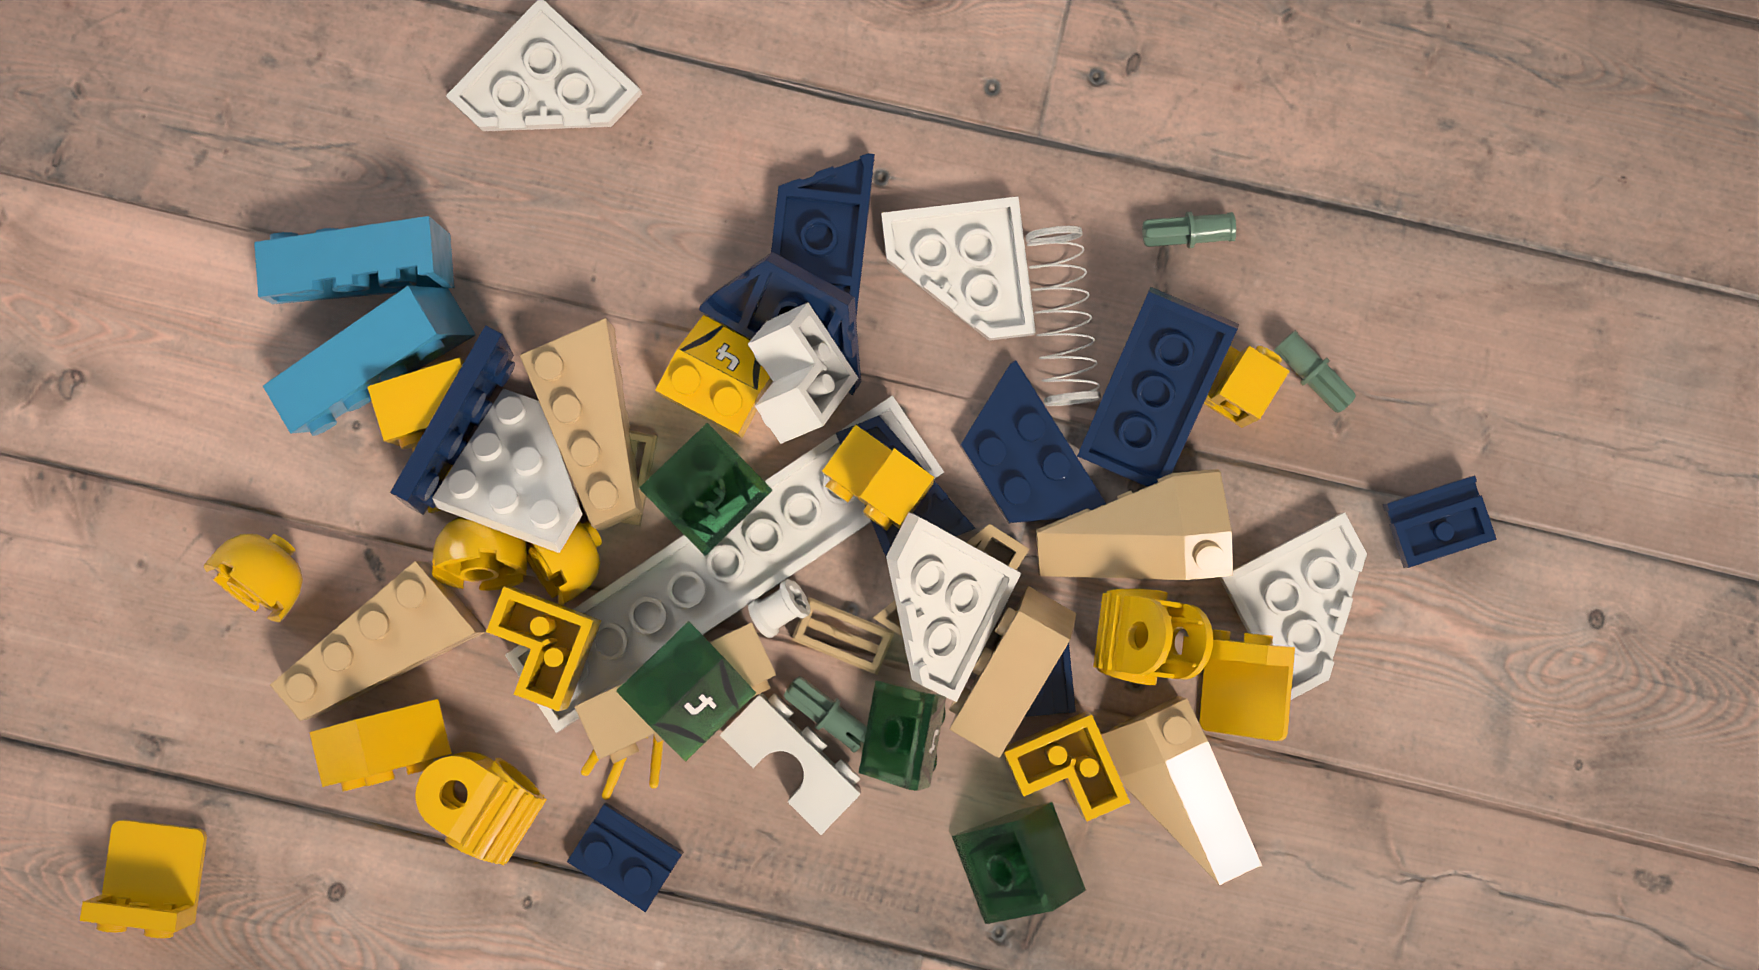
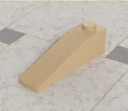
[1036,469,1233,580]
[1100,696,1262,885]

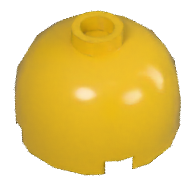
[432,517,527,591]
[527,520,602,605]
[203,534,303,623]

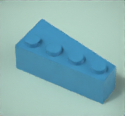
[254,216,455,304]
[263,285,476,436]

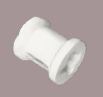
[748,579,811,638]

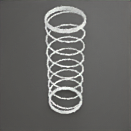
[1025,226,1101,406]

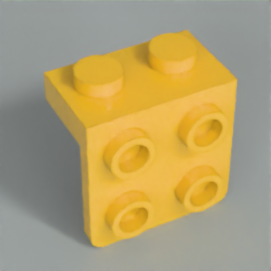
[1182,629,1295,741]
[80,819,207,938]

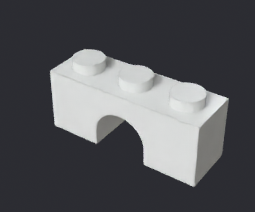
[720,693,861,835]

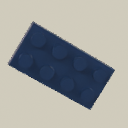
[1077,287,1239,487]
[390,325,515,515]

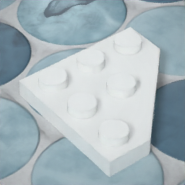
[446,0,642,131]
[881,197,1036,341]
[432,389,582,553]
[886,513,1021,702]
[1219,513,1367,700]

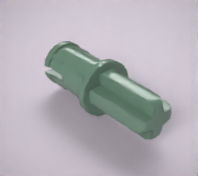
[1142,211,1236,249]
[1273,330,1356,413]
[784,676,872,753]

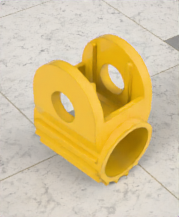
[1093,589,1213,685]
[415,751,547,866]

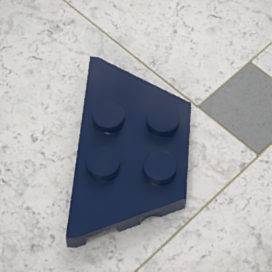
[771,153,875,320]
[699,252,861,395]
[960,360,1106,524]

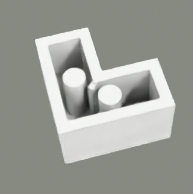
[748,302,858,444]

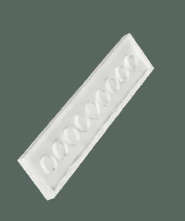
[505,395,944,733]

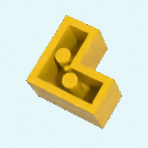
[1204,341,1290,428]
[822,425,935,531]
[486,587,602,712]
[309,699,452,792]
[1003,711,1131,822]

